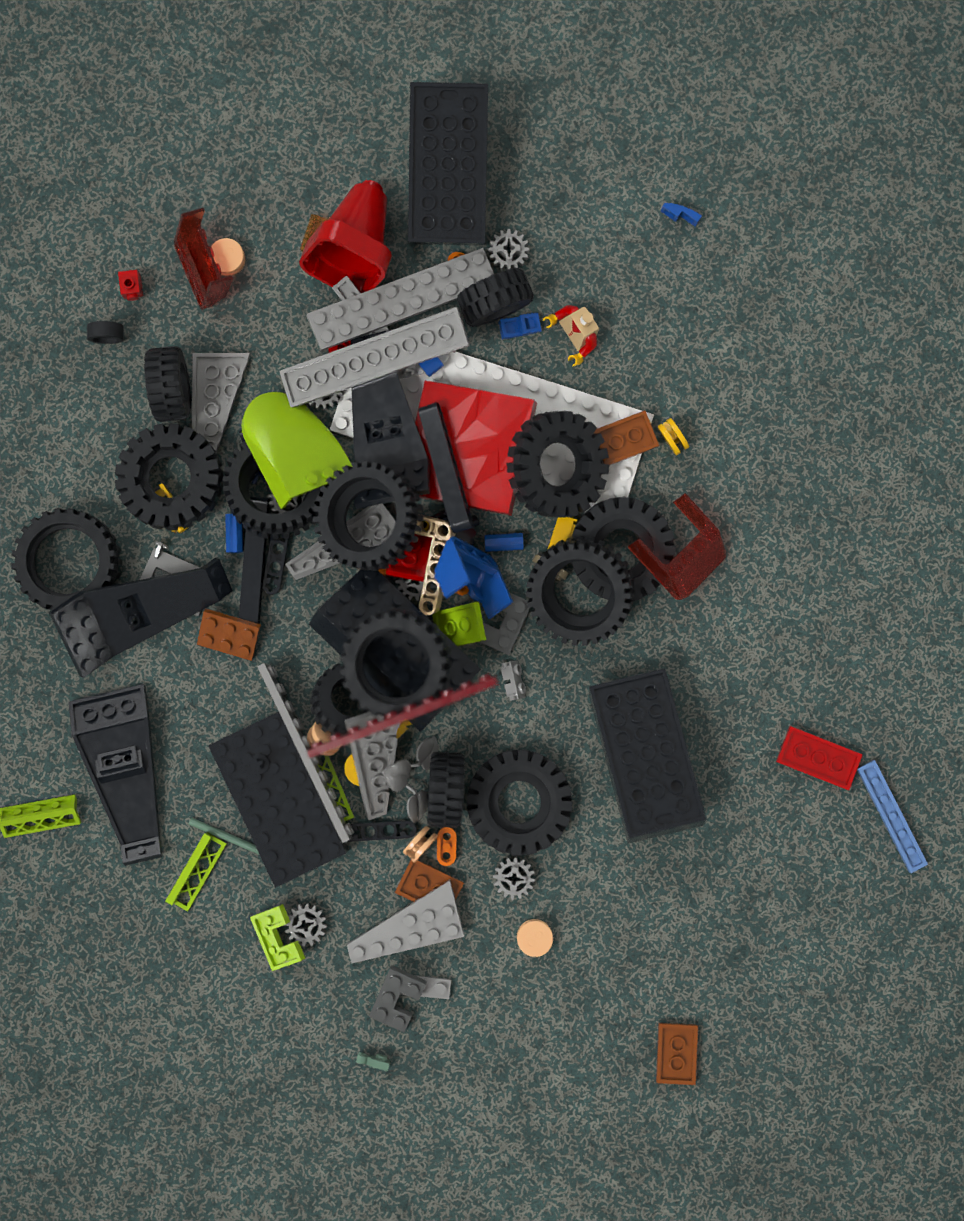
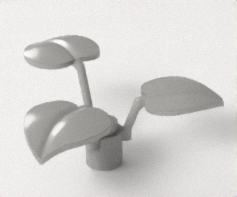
[382,736,438,823]

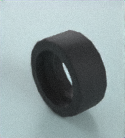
[87,321,124,344]

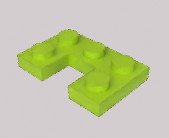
[250,904,305,971]

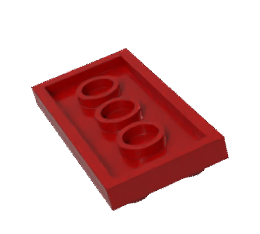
[776,726,863,790]

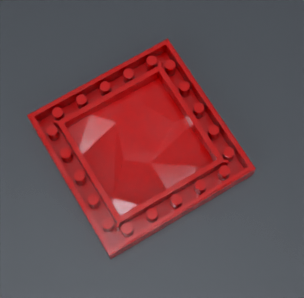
[415,380,537,516]

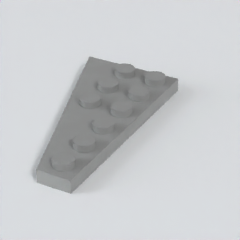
[192,353,251,454]
[285,504,396,580]
[345,711,400,820]
[347,879,465,963]

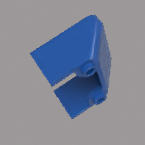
[434,536,513,619]

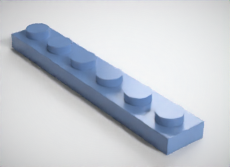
[857,760,928,873]

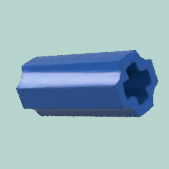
[225,514,243,553]
[484,533,524,552]

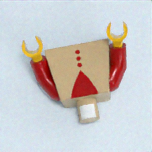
[543,305,599,366]

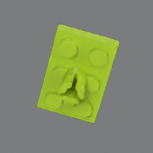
[432,602,486,646]

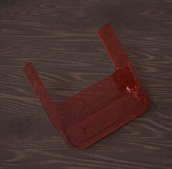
[174,208,233,310]
[628,493,726,600]

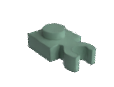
[356,1052,390,1071]

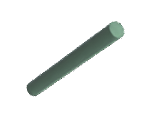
[188,817,259,854]

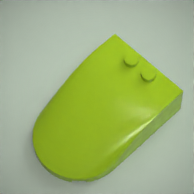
[241,392,352,509]

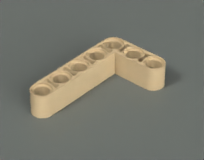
[415,514,456,615]

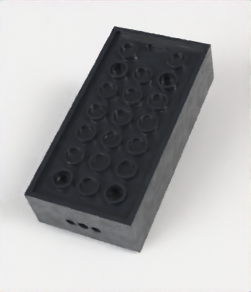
[408,82,488,246]
[309,569,481,732]
[589,668,707,844]
[208,712,349,888]

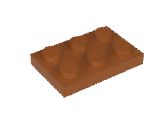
[594,410,659,466]
[197,608,261,661]
[395,860,464,902]
[656,1022,698,1085]

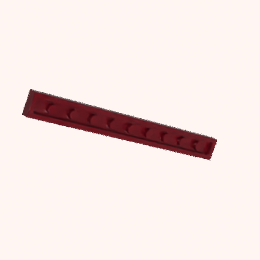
[306,673,499,759]

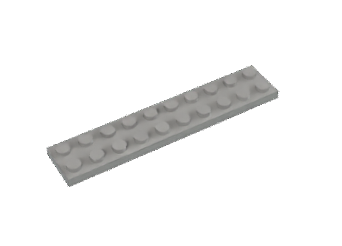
[306,248,494,351]
[279,307,470,407]
[257,663,354,843]

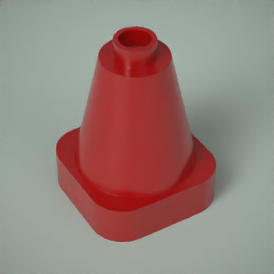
[299,180,392,293]

